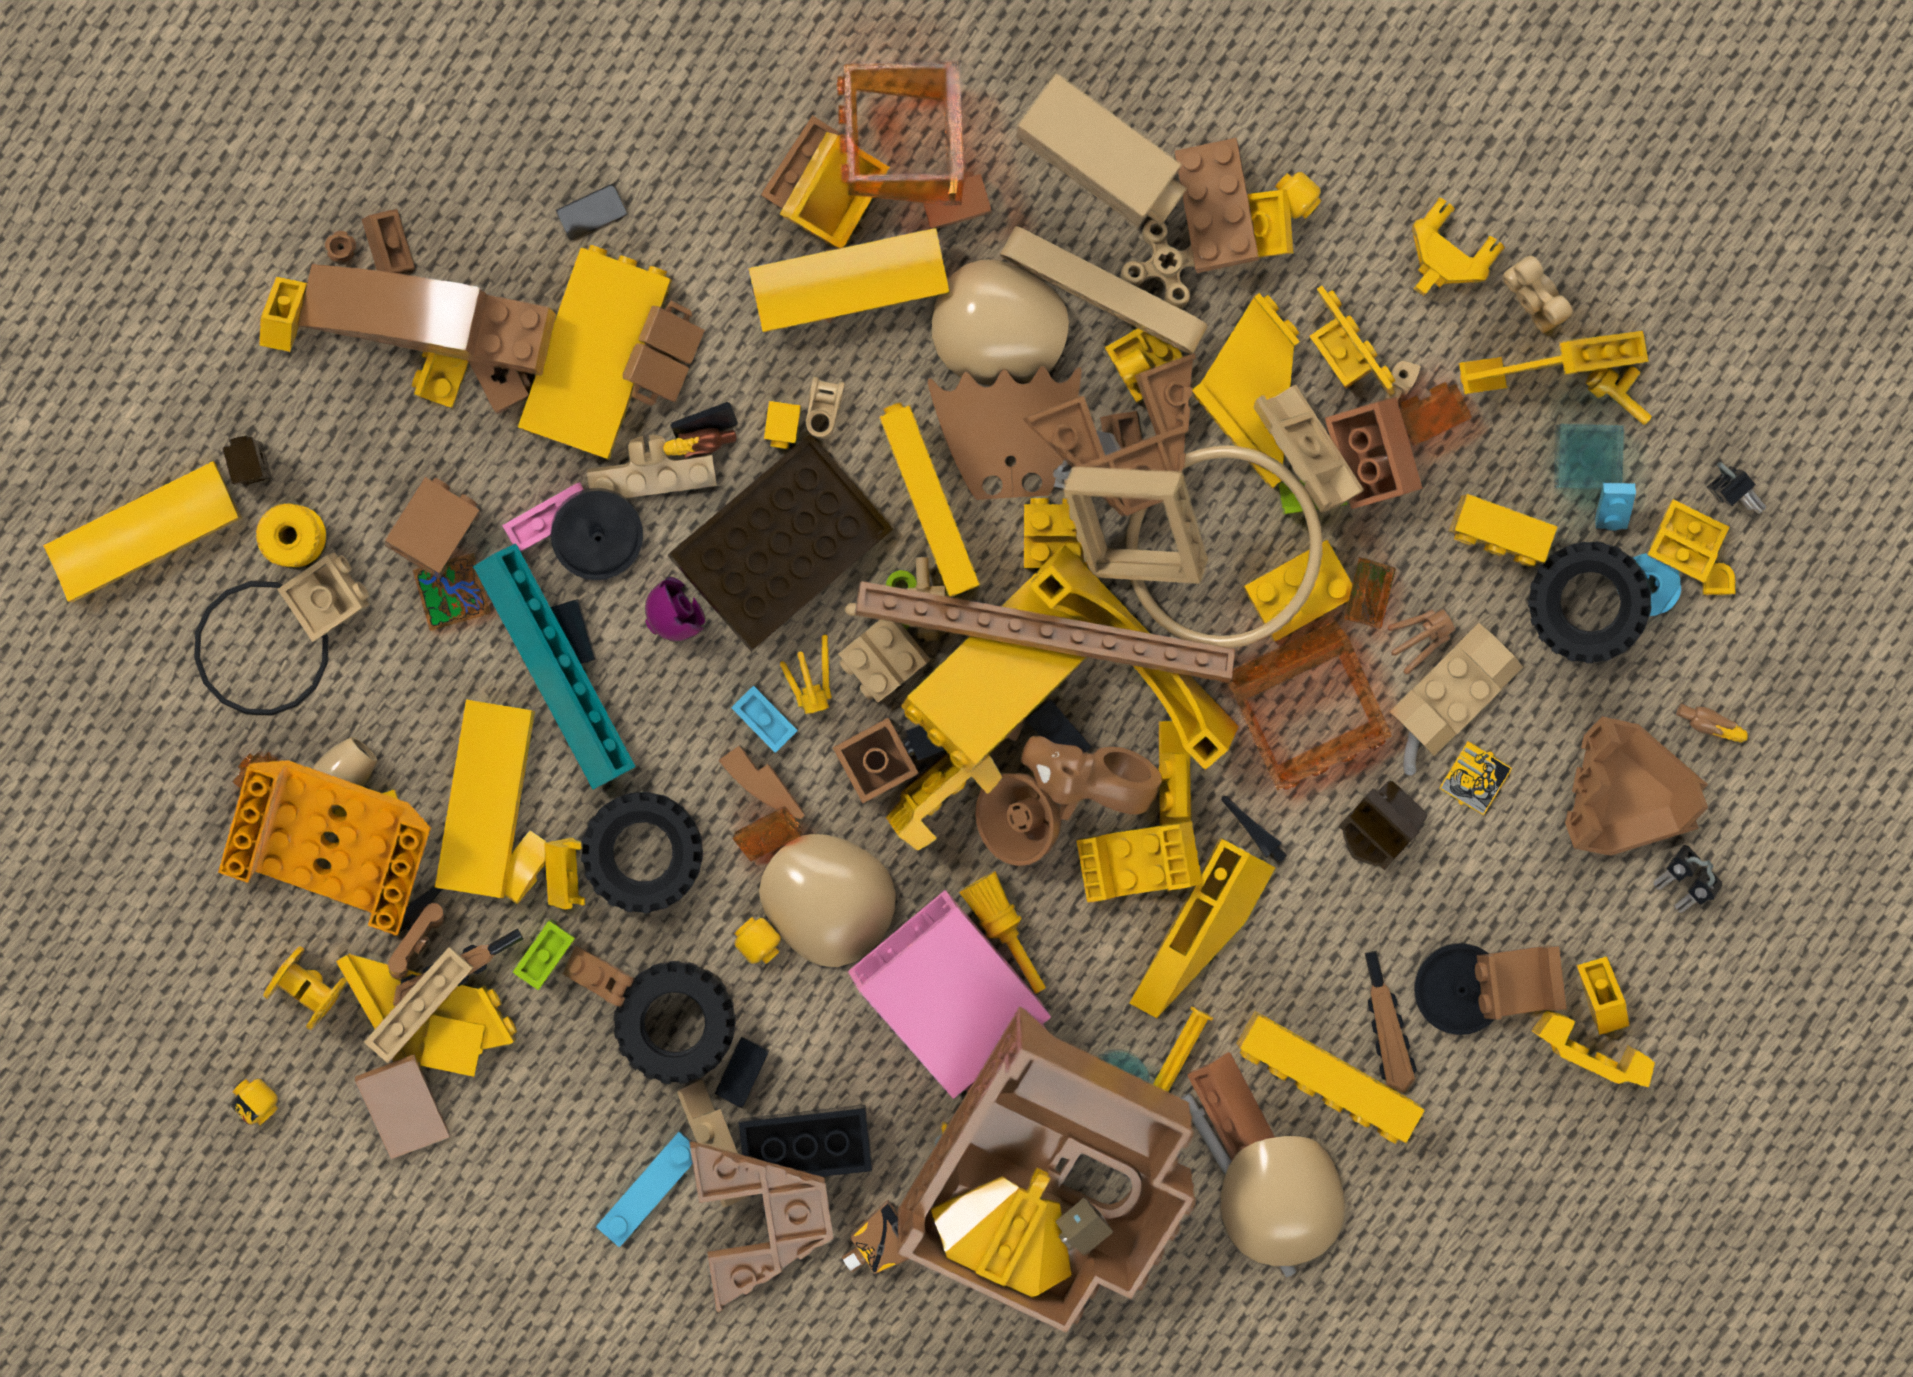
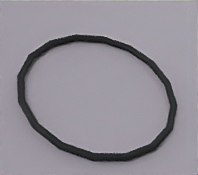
[194,581,329,715]

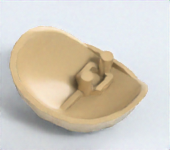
[932,259,1069,385]
[759,834,896,967]
[1221,1136,1345,1266]

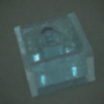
[1554,424,1624,490]

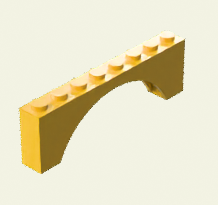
[1029,545,1239,770]

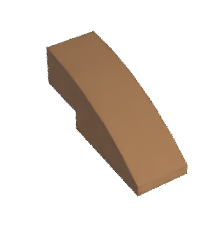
[719,745,806,819]

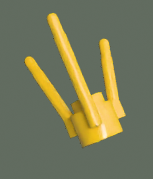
[780,634,832,714]

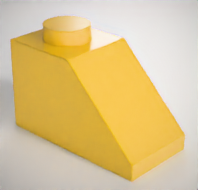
[259,277,307,352]
[1577,956,1630,1035]

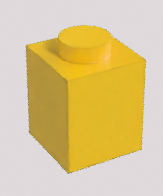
[764,401,801,449]

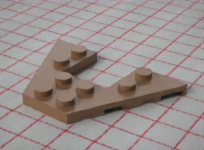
[1023,353,1196,516]
[690,1141,834,1312]

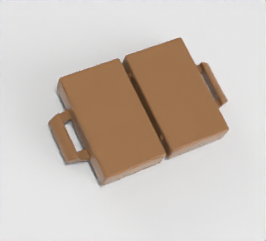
[623,300,705,406]

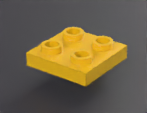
[1104,328,1183,403]

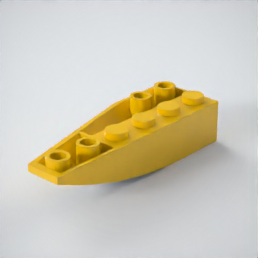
[1129,837,1276,1018]

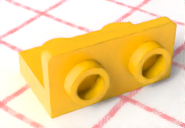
[411,352,469,408]

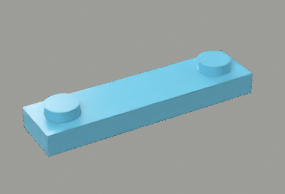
[596,1131,693,1248]

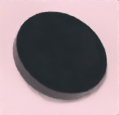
[550,488,643,580]
[1414,943,1494,1035]

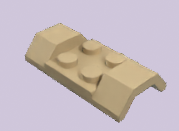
[1253,385,1364,513]
[1389,623,1523,756]

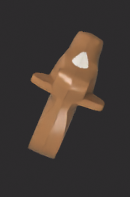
[1020,736,1161,820]

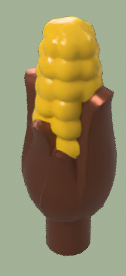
[663,428,736,458]

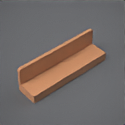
[1187,1052,1275,1160]

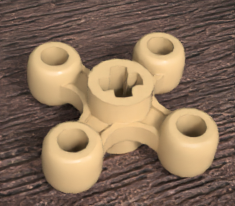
[1120,219,1195,309]
[1502,255,1573,333]

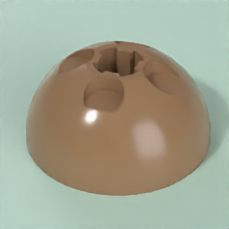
[975,772,1062,866]

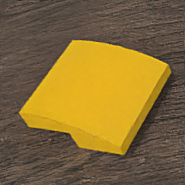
[1647,499,1730,583]

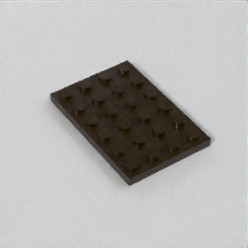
[667,434,893,652]

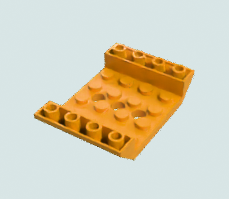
[218,760,431,936]

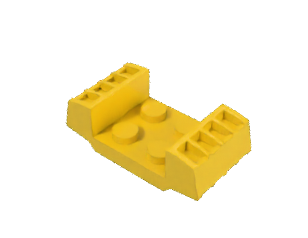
[885,752,1002,850]
[1076,821,1203,903]
[1532,1010,1655,1088]

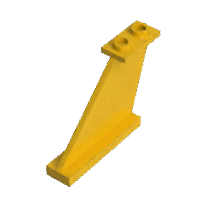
[1192,293,1300,489]
[1459,331,1649,394]
[336,953,518,1062]

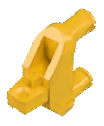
[1412,197,1505,296]

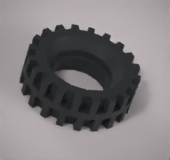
[1528,541,1652,663]
[581,792,704,913]

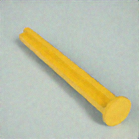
[1153,1006,1213,1092]

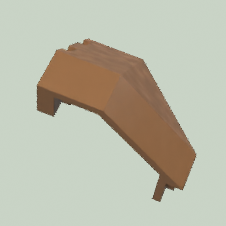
[1565,716,1708,856]

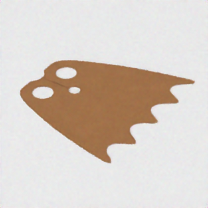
[928,366,1082,500]

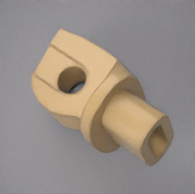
[1383,361,1421,402]

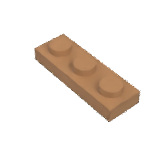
[761,115,839,209]

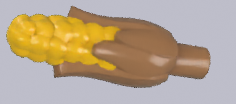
[1676,703,1748,743]

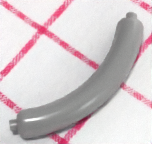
[1403,732,1420,776]

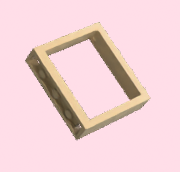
[1063,467,1208,584]

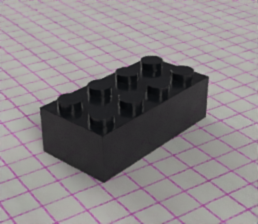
[739,1104,873,1177]

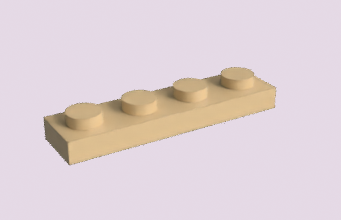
[364,947,474,1063]

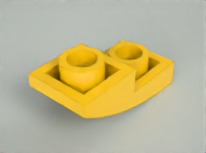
[505,831,546,904]

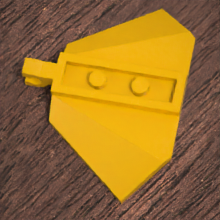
[930,1167,1072,1297]

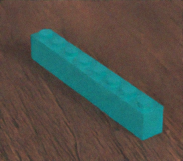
[473,543,636,790]

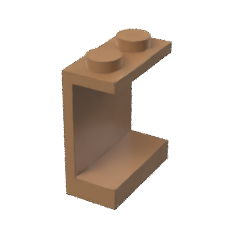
[385,477,480,579]
[1475,945,1567,1020]

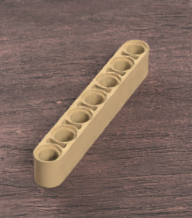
[1000,226,1208,354]

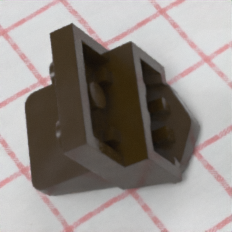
[1338,781,1427,870]

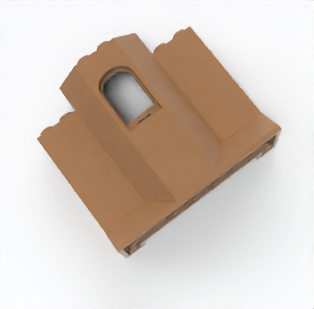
[898,1006,1196,1333]

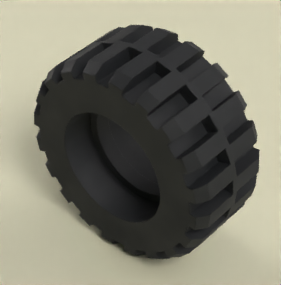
[613,961,736,1084]

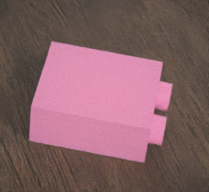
[848,890,1051,1099]

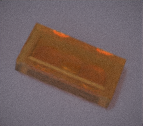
[732,806,803,862]

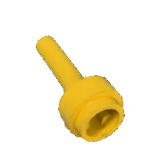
[1585,366,1652,425]

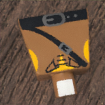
[842,1200,909,1274]

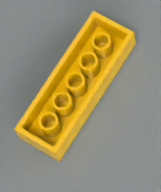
[1236,1011,1425,1144]

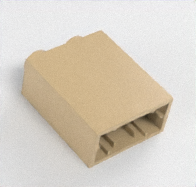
[1016,73,1187,228]

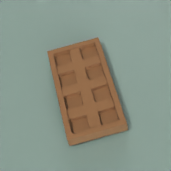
[1175,138,1259,273]

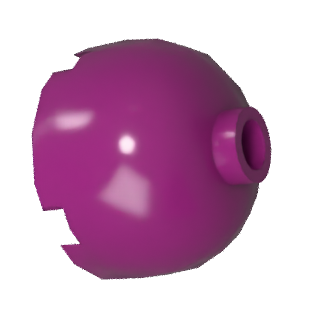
[645,577,706,642]

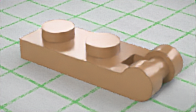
[563,946,635,1007]

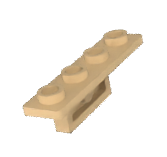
[677,1080,748,1207]

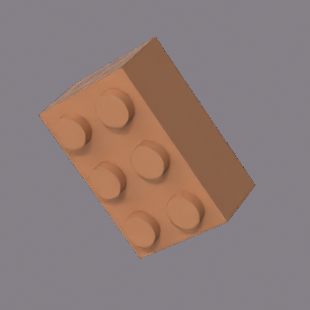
[1325,397,1423,509]

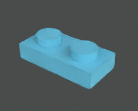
[1595,483,1636,531]
[731,686,798,753]

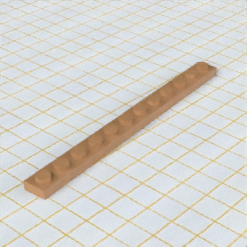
[855,581,1235,683]

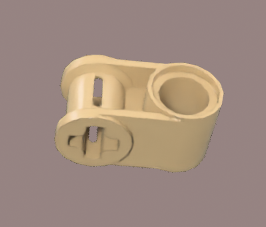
[806,376,845,439]

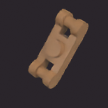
[388,903,444,980]

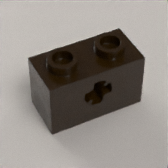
[222,435,272,486]

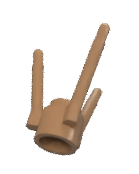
[1388,609,1455,674]

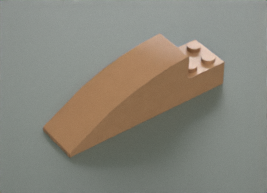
[298,264,556,376]

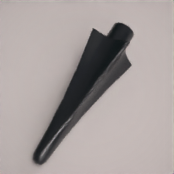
[1221,796,1287,864]
[395,885,443,937]

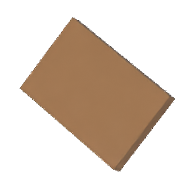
[355,1054,450,1159]

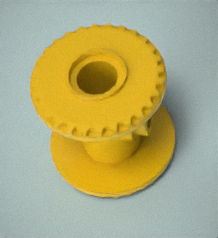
[256,503,326,567]
[263,946,347,1030]

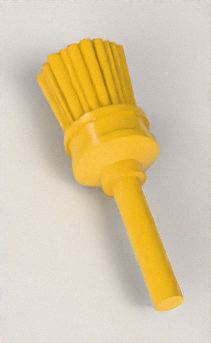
[959,871,1046,994]

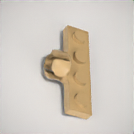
[587,435,717,498]

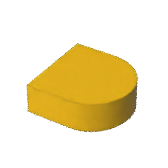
[1702,563,1735,595]

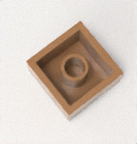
[833,717,919,803]

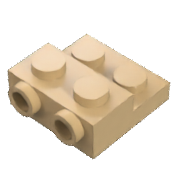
[277,552,370,642]
[838,620,930,703]

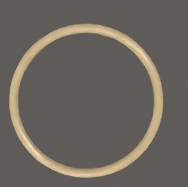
[1125,445,1322,648]

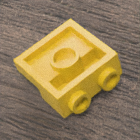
[1024,498,1087,568]

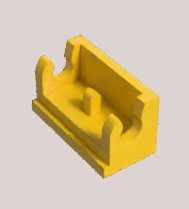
[544,838,585,910]

